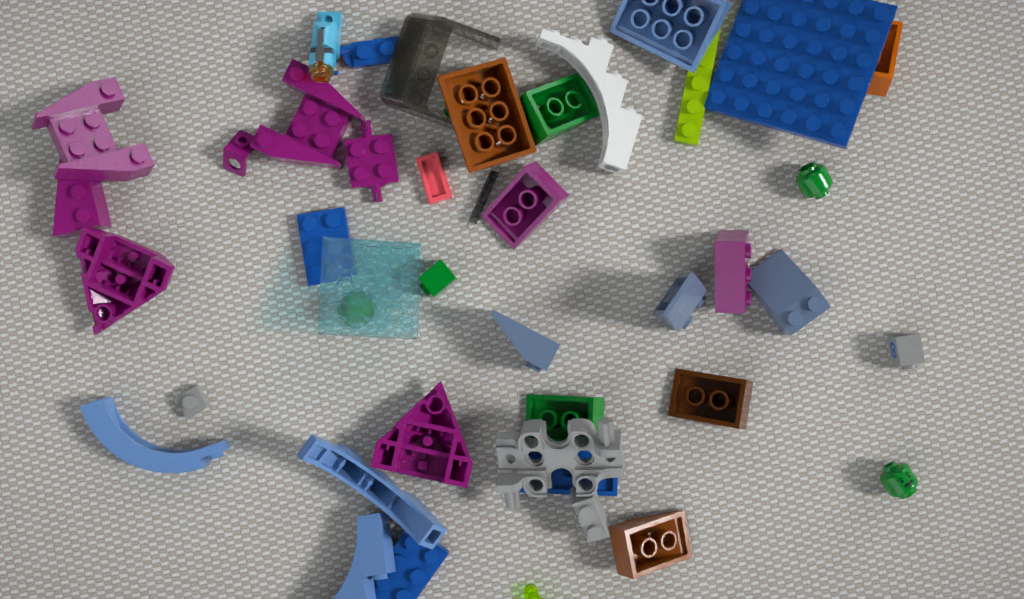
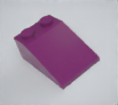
[481,161,569,250]

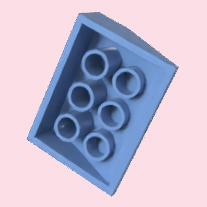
[609,0,732,73]

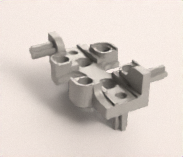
[495,417,624,511]

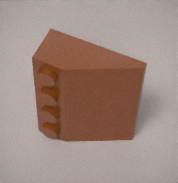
[436,57,537,173]

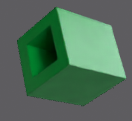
[418,259,457,297]

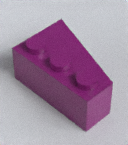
[52,159,112,239]
[714,230,752,314]

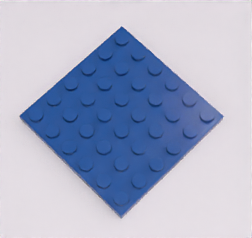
[704,0,898,149]

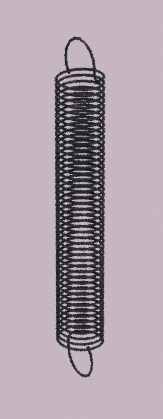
[467,165,501,229]

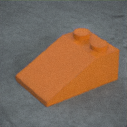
[867,21,903,97]

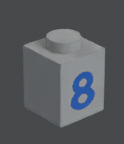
[887,333,925,370]

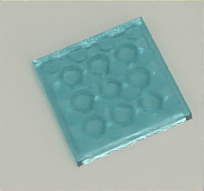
[317,237,421,339]

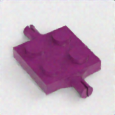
[344,121,399,203]

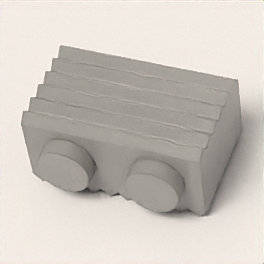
[570,487,610,543]

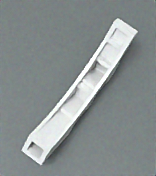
[535,29,643,175]

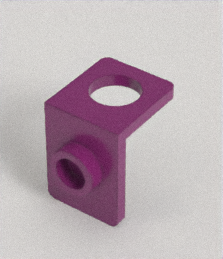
[223,130,255,177]

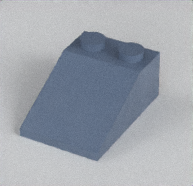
[748,249,831,336]
[652,272,707,331]
[491,310,560,372]

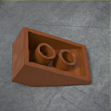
[609,510,693,579]

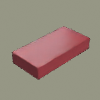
[415,151,453,205]

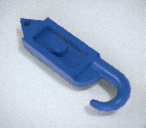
[322,36,416,76]

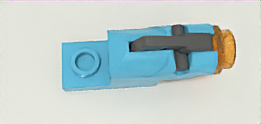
[308,11,343,83]

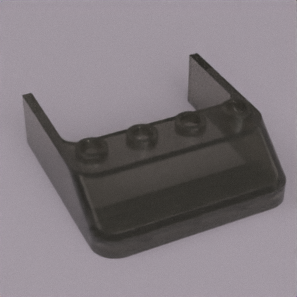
[380,13,501,130]

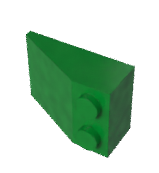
[519,73,600,146]
[526,394,605,441]

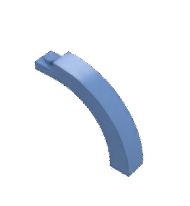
[79,397,230,473]

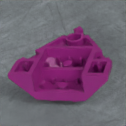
[75,226,175,336]
[370,381,473,488]

